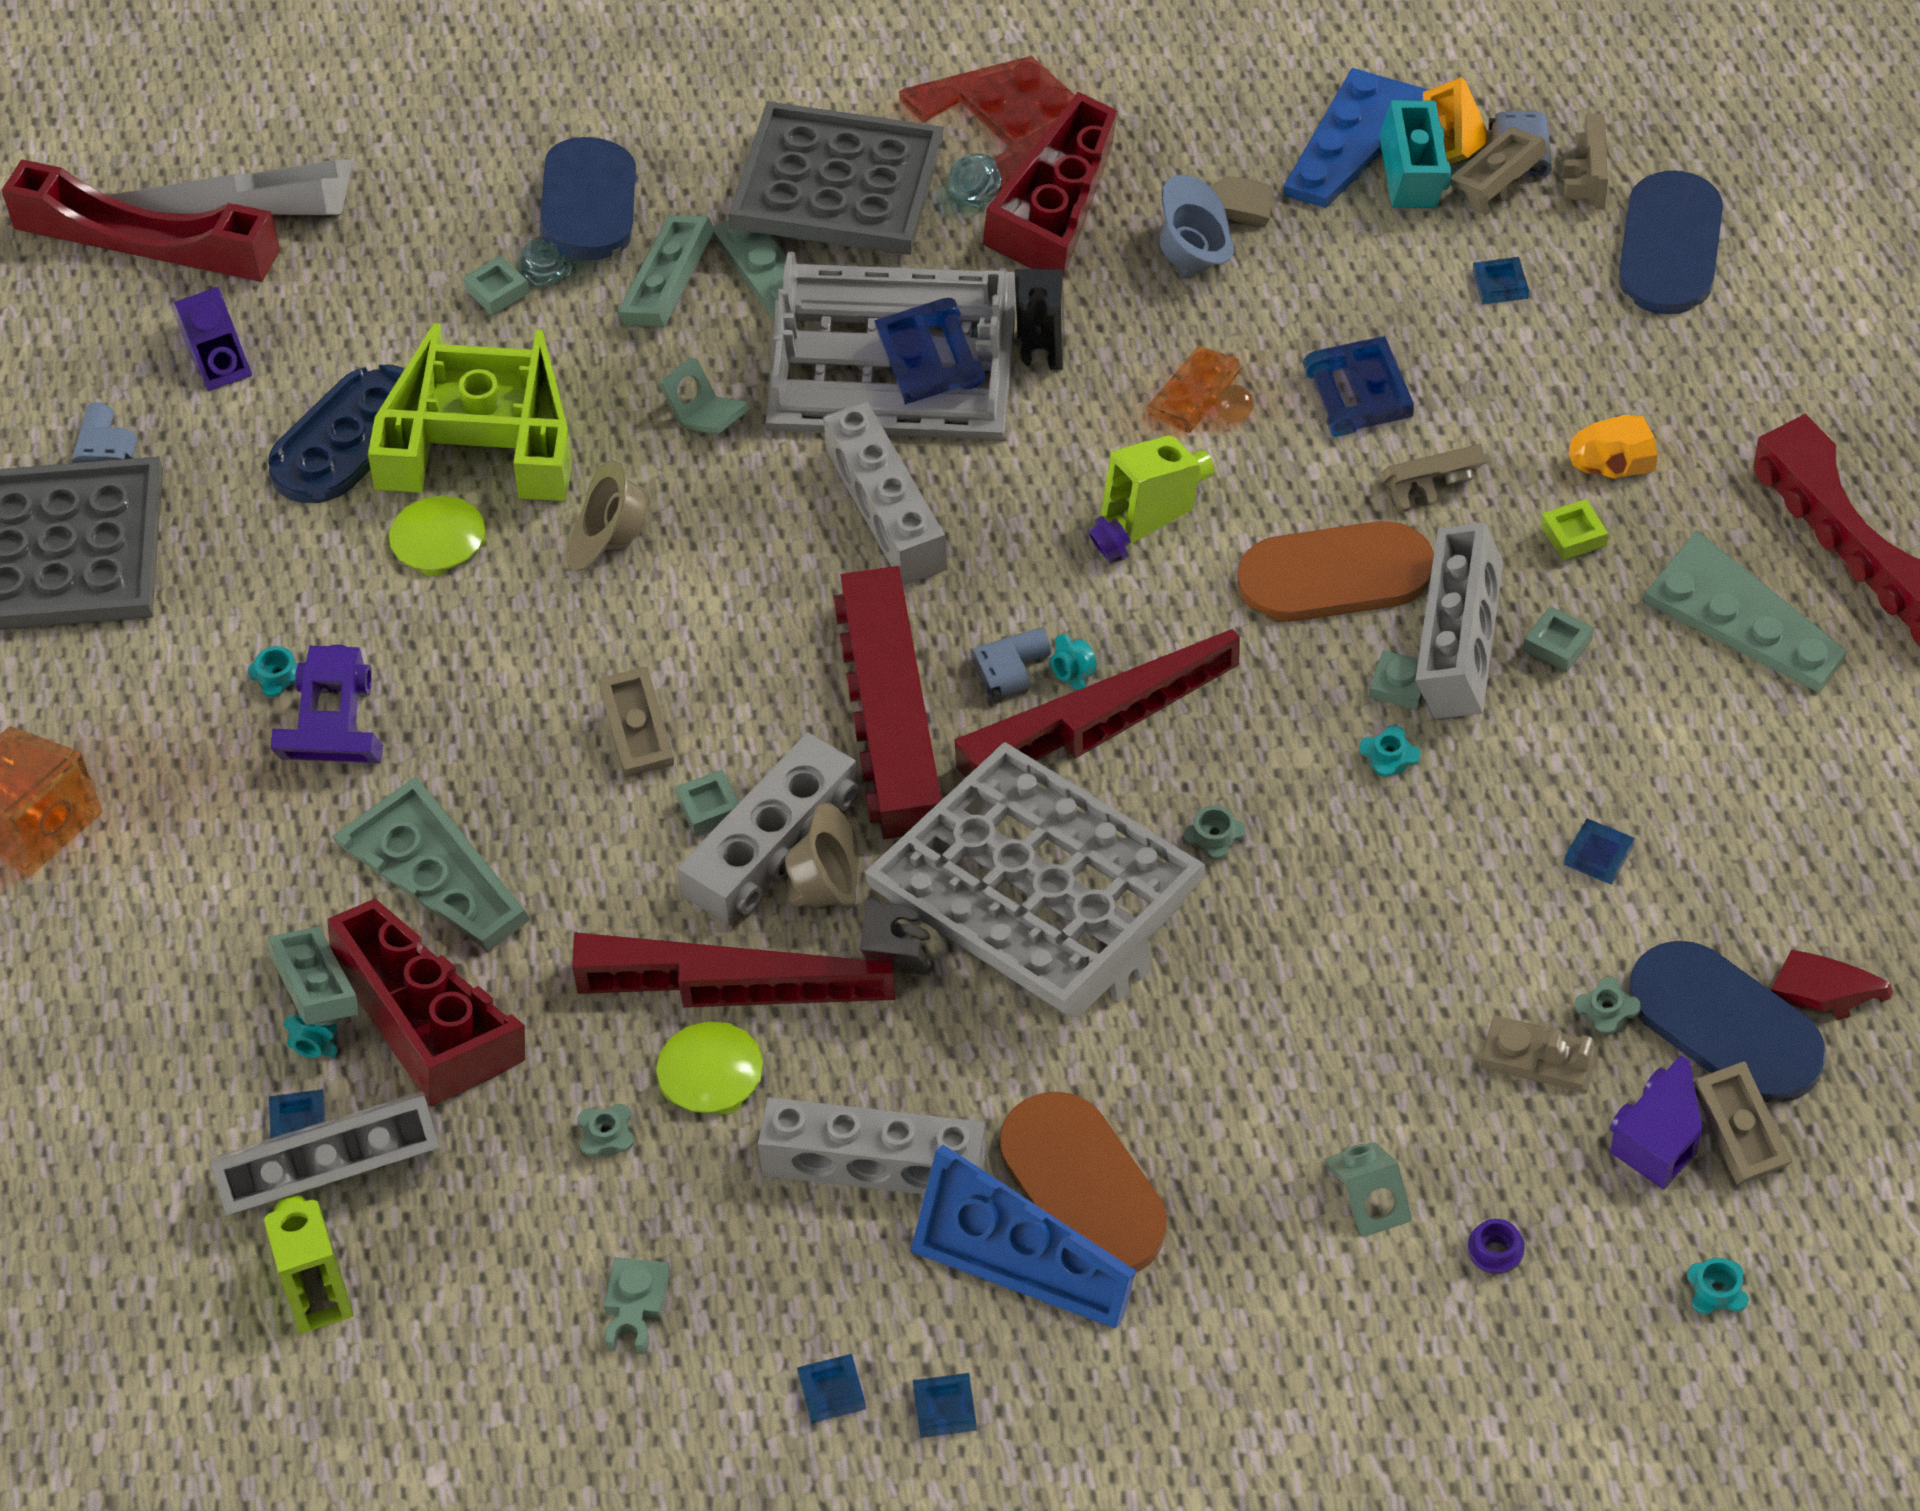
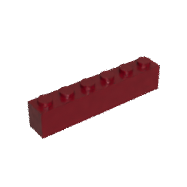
[833,566,942,840]

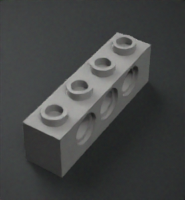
[823,401,947,586]
[1415,522,1503,719]
[677,732,859,925]
[210,1091,440,1216]
[758,1097,987,1194]

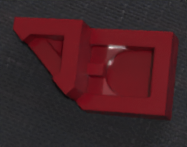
[1771,950,1893,1020]

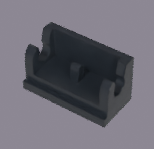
[1015,269,1065,370]
[860,897,933,976]

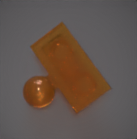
[1148,345,1254,433]

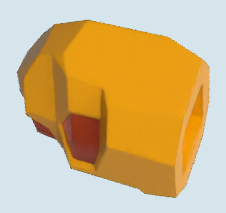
[1569,415,1658,479]

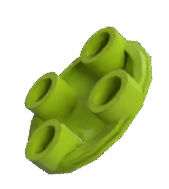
[389,495,487,577]
[656,1021,764,1115]

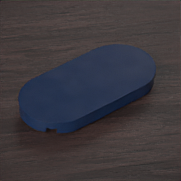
[540,137,636,260]
[1619,170,1723,314]
[268,364,404,503]
[1629,941,1826,1102]

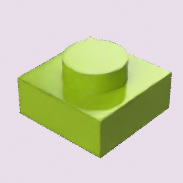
[1540,499,1609,561]

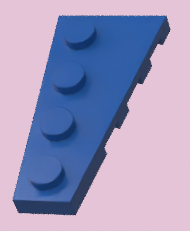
[1283,68,1428,208]

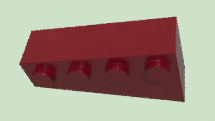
[982,92,1118,280]
[327,898,525,1107]

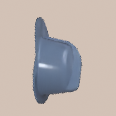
[1159,175,1234,278]

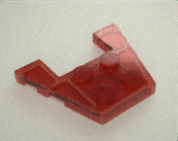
[899,56,1075,193]

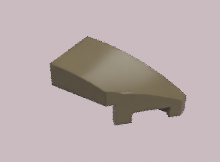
[1210,176,1272,227]

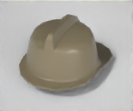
[568,460,649,571]
[785,802,858,910]

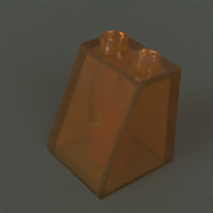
[0,726,103,878]

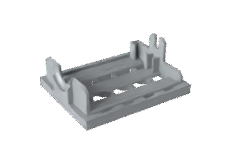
[765,252,1016,440]
[864,742,1206,1017]

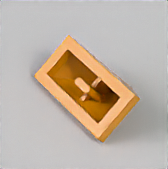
[1423,77,1489,165]

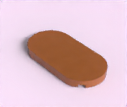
[1238,521,1434,622]
[1000,1092,1167,1273]

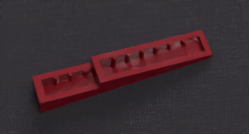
[954,629,1240,778]
[572,932,895,1008]

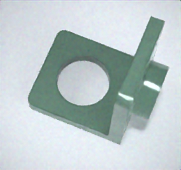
[659,358,750,434]
[1325,1142,1412,1237]

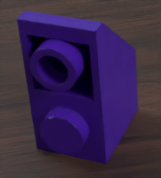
[170,286,252,391]
[1610,1055,1702,1190]

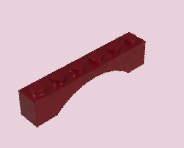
[1,159,280,282]
[1753,414,1920,646]

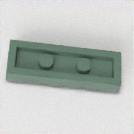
[618,215,714,327]
[712,220,787,321]
[268,927,359,1026]

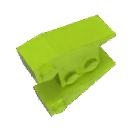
[368,323,572,502]

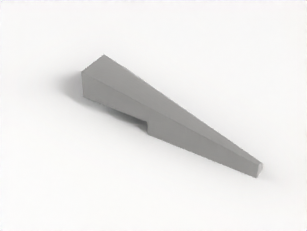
[110,159,352,215]

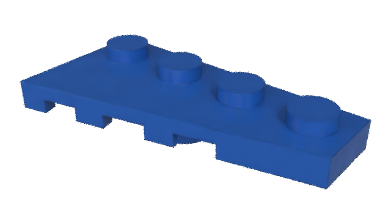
[910,1144,1136,1329]

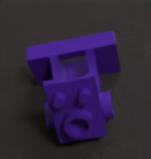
[270,644,383,763]

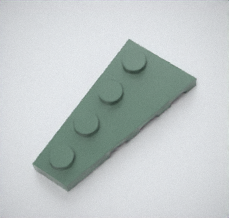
[1644,530,1847,693]
[332,776,530,951]

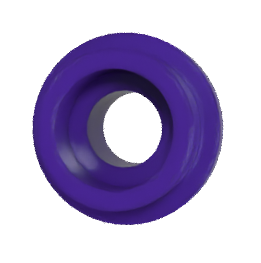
[1087,515,1131,563]
[1468,1218,1525,1274]

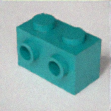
[1379,100,1451,208]

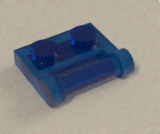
[874,298,986,405]
[1303,336,1414,437]

